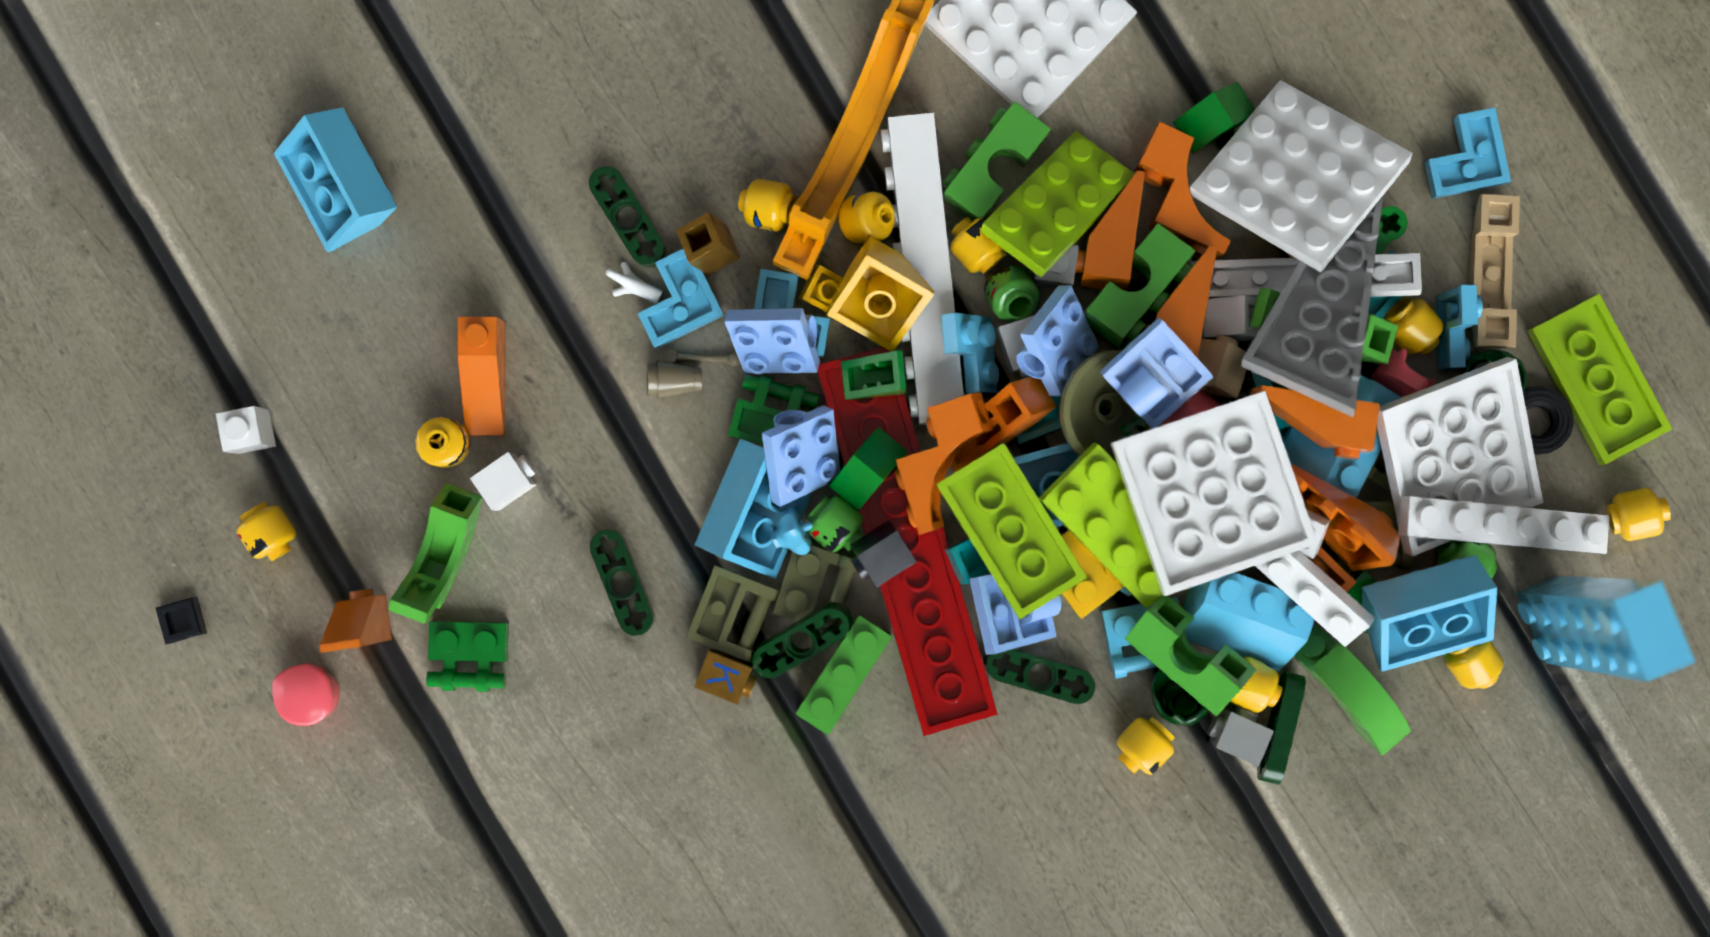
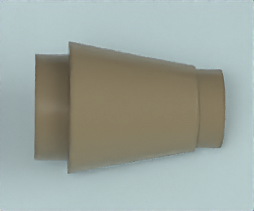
[647,360,702,399]

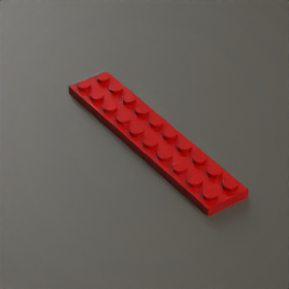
[817,347,998,736]

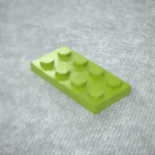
[980,131,1135,278]
[1527,294,1673,465]
[1038,442,1162,609]
[936,443,1087,619]

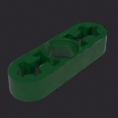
[589,166,666,268]
[590,530,655,636]
[752,602,852,678]
[985,649,1095,704]
[1257,671,1306,785]

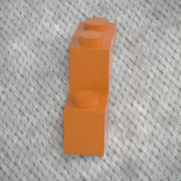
[1134,122,1231,260]
[895,393,993,535]

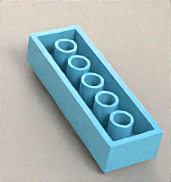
[1516,576,1695,682]

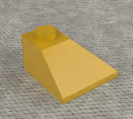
[827,236,934,351]

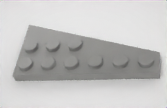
[1241,196,1383,417]

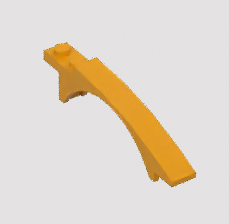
[773,0,935,280]

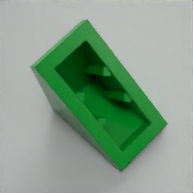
[1172,82,1255,154]
[841,350,906,400]
[829,427,908,511]

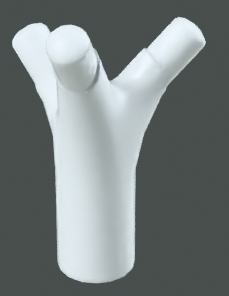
[606,262,663,304]

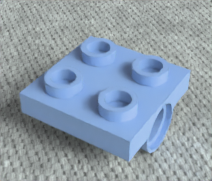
[1016,285,1099,396]
[724,308,820,374]
[1099,317,1214,429]
[762,405,840,507]
[969,573,1062,655]

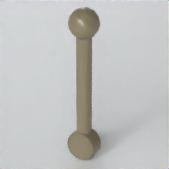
[662,349,740,367]

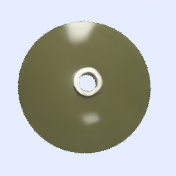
[1060,350,1163,463]

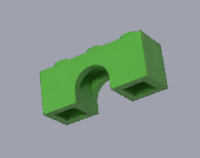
[942,101,1051,221]
[1085,223,1195,349]
[1125,595,1257,717]
[796,613,892,735]

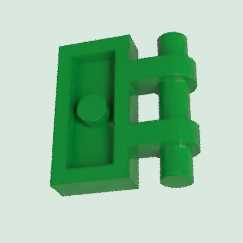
[728,374,820,446]
[426,621,509,692]

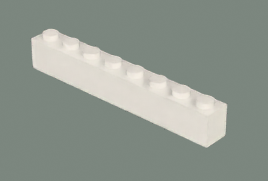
[881,113,964,426]

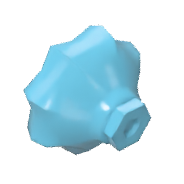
[771,508,813,555]

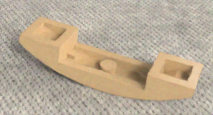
[1469,194,1520,349]

